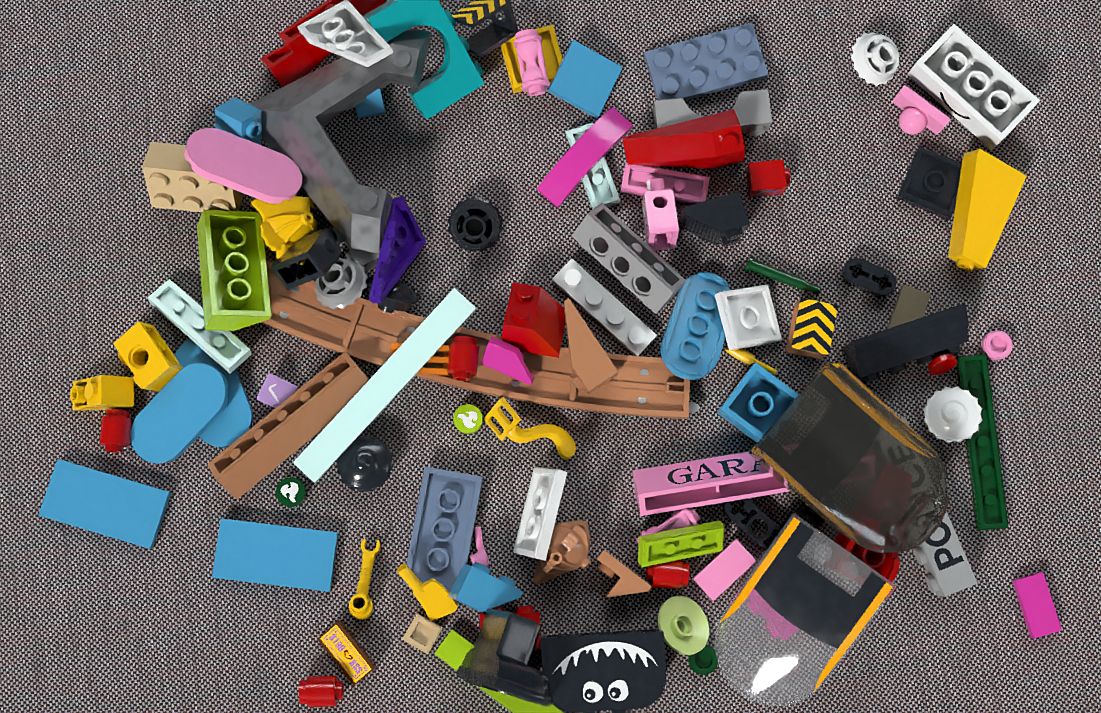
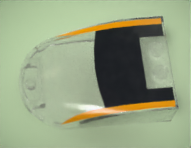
[715,512,897,706]

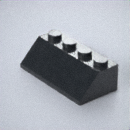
[841,303,969,384]

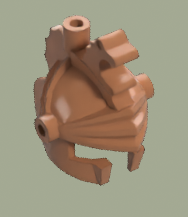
[533,520,591,585]

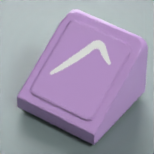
[257,373,299,408]

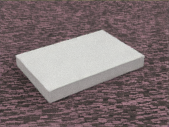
[513,467,567,561]

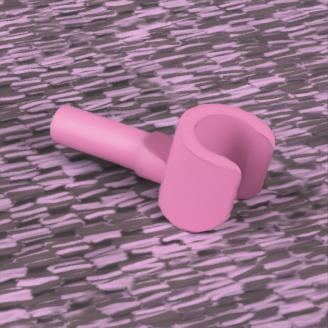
[470,526,489,566]

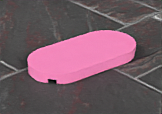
[184,128,302,204]

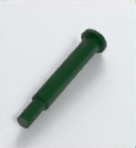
[744,255,821,295]

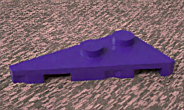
[369,196,426,303]

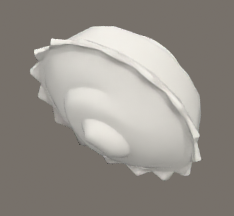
[851,32,900,86]
[923,386,983,443]

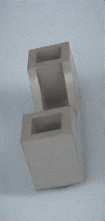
[652,89,772,136]

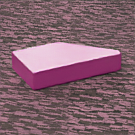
[481,336,535,385]

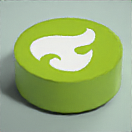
[453,404,483,434]

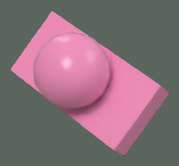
[892,85,951,135]

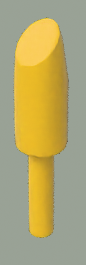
[725,348,777,375]

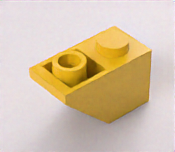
[70,375,134,411]

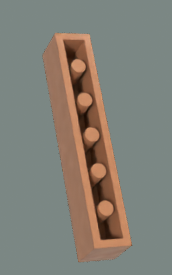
[207,351,369,499]

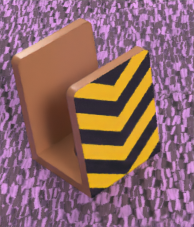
[786,298,838,360]

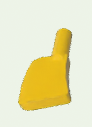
[397,564,458,621]

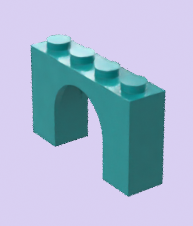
[363,0,485,119]

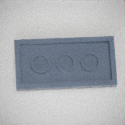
[644,22,769,101]
[403,466,483,592]

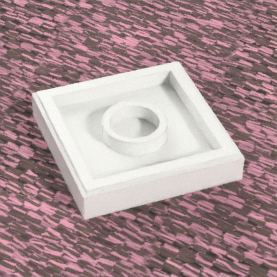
[715,284,782,351]

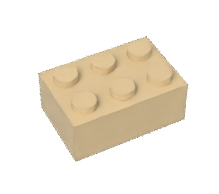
[142,142,244,212]

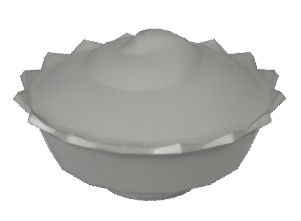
[315,258,368,310]

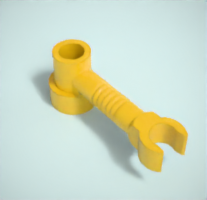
[349,538,381,620]

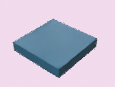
[547,40,623,118]

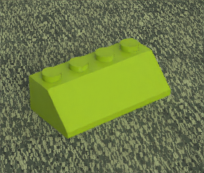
[197,209,271,331]

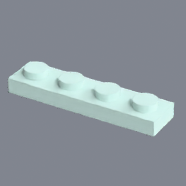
[148,279,252,373]

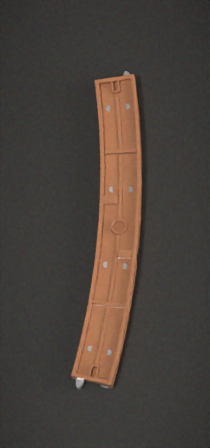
[260,260,700,419]

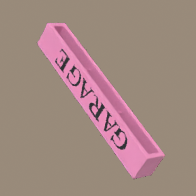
[633,443,875,516]

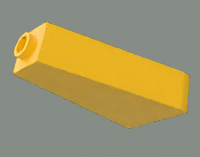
[948,149,1027,272]

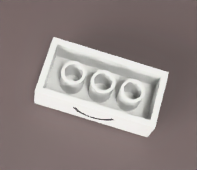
[907,24,1040,150]

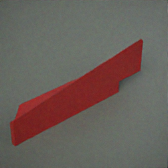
[260,0,386,88]

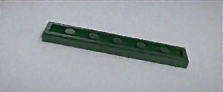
[956,354,1009,531]

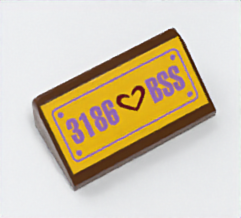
[317,620,378,686]

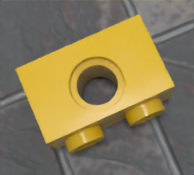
[113,321,183,392]

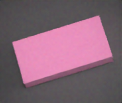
[692,539,756,601]

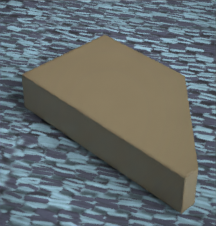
[887,284,931,329]

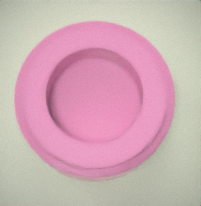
[981,330,1013,360]

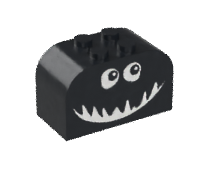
[541,629,666,713]

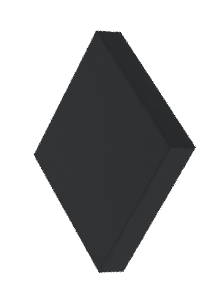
[896,145,962,221]

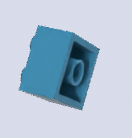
[716,362,803,445]

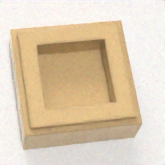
[402,613,443,654]

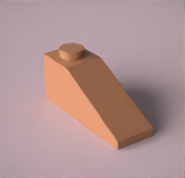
[564,298,618,394]

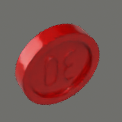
[928,354,957,375]

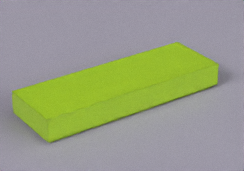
[638,520,725,567]

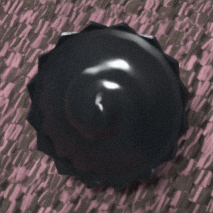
[447,197,503,252]
[367,277,421,313]
[336,435,394,493]

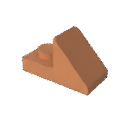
[596,550,652,597]

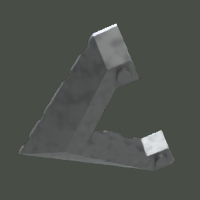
[250,28,432,254]

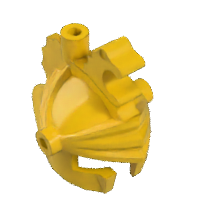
[251,196,318,265]

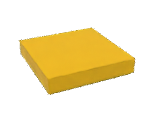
[500,24,563,94]

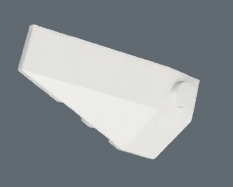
[297,0,393,67]

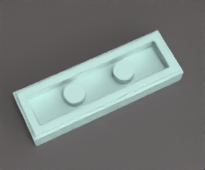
[566,122,620,210]

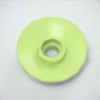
[658,596,709,655]

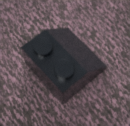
[678,191,750,247]

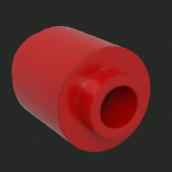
[447,336,479,381]
[99,409,132,453]
[646,559,690,589]
[299,676,344,707]

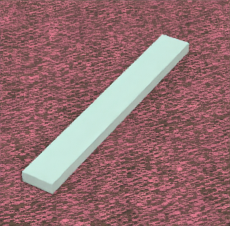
[293,288,477,483]

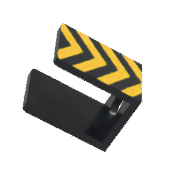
[452,0,519,57]

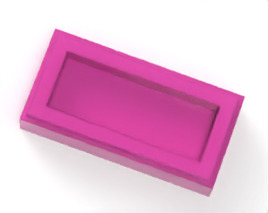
[1012,572,1062,639]

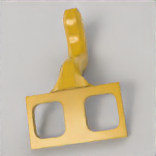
[483,397,576,460]

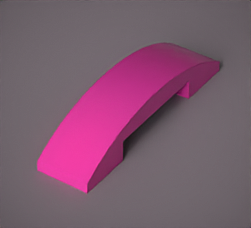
[537,107,634,208]

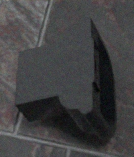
[456,608,553,707]

